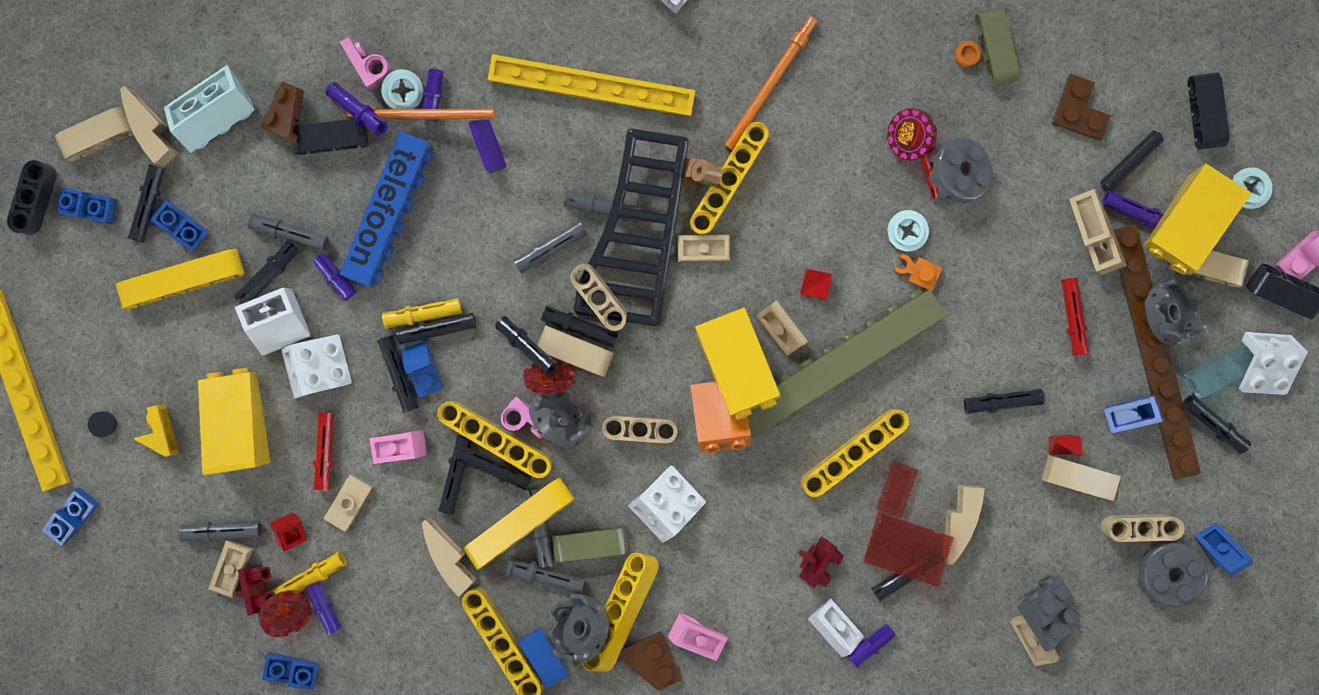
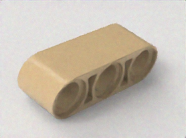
[55,107,133,162]
[1168,251,1249,288]
[571,263,627,331]
[537,325,614,377]
[602,415,678,443]
[1101,514,1185,542]

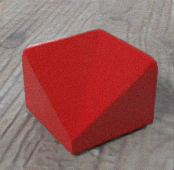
[800,268,832,300]
[1049,435,1082,456]
[270,513,307,552]

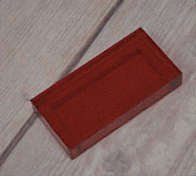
[876,461,918,518]

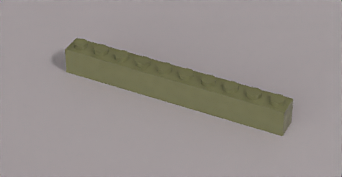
[723,289,947,455]

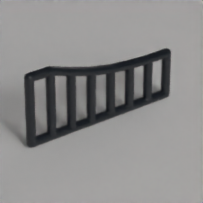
[574,128,689,327]

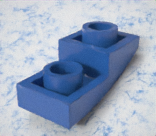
[56,187,117,224]
[150,200,209,252]
[42,487,99,547]
[518,627,569,689]
[262,652,319,690]

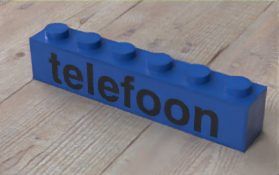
[339,131,434,288]

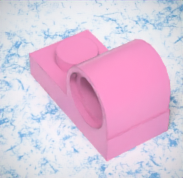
[340,37,392,92]
[1275,230,1319,279]
[501,396,547,439]
[369,430,428,464]
[667,613,728,661]

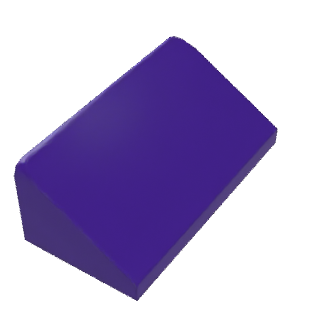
[469,120,507,174]

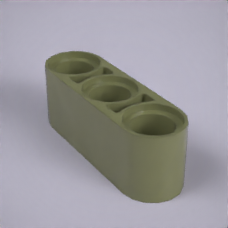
[975,8,1020,87]
[552,526,629,562]

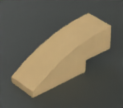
[120,86,178,167]
[1069,189,1127,275]
[1041,455,1121,501]
[943,484,985,565]
[422,517,476,597]

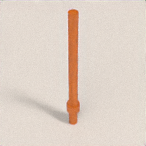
[724,16,818,151]
[346,107,496,120]

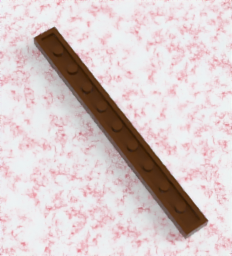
[1113,224,1201,480]

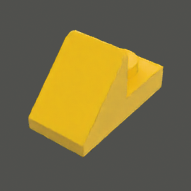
[134,404,179,457]

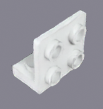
[1239,332,1308,395]
[281,334,352,399]
[628,466,706,543]

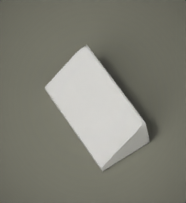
[808,599,865,657]

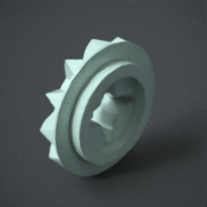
[381,69,423,109]
[1233,168,1272,209]
[887,210,929,252]

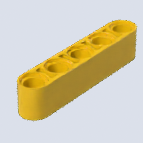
[690,122,769,235]
[115,249,245,309]
[438,401,553,478]
[801,409,909,497]
[463,477,575,570]
[582,553,659,672]
[462,586,543,695]

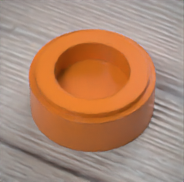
[954,41,981,68]

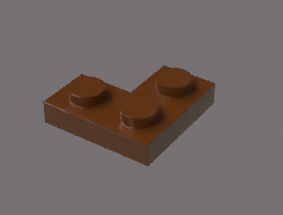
[1051,74,1111,141]

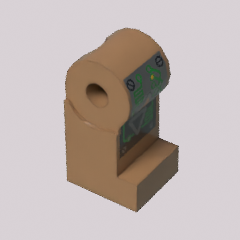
[682,158,722,189]

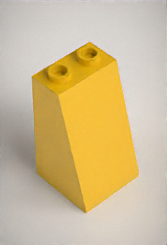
[1144,163,1252,275]
[695,307,780,420]
[198,368,271,475]

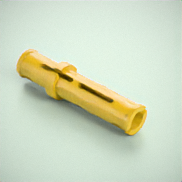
[382,298,462,329]
[271,551,347,603]

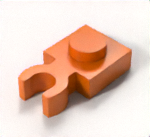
[893,254,942,291]

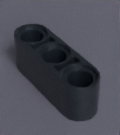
[1187,72,1229,150]
[293,119,368,155]
[7,160,57,235]
[1246,263,1319,319]

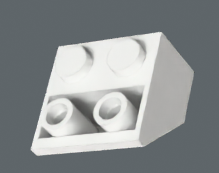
[235,288,311,356]

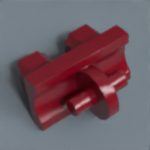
[798,536,844,588]
[235,564,277,616]

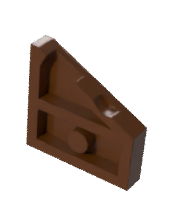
[261,82,304,143]
[618,631,682,690]

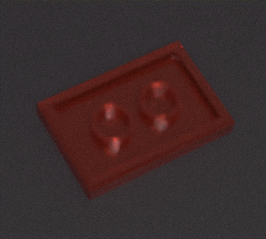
[863,512,954,587]

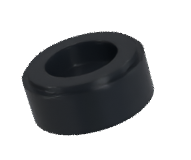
[88,411,117,437]

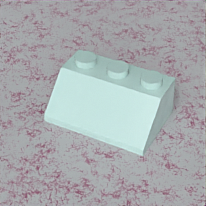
[164,65,255,153]

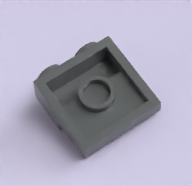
[1017,575,1080,651]

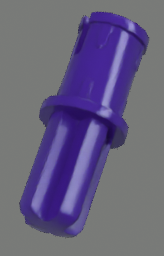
[422,68,444,122]
[313,253,357,301]
[306,583,342,635]
[847,624,895,668]

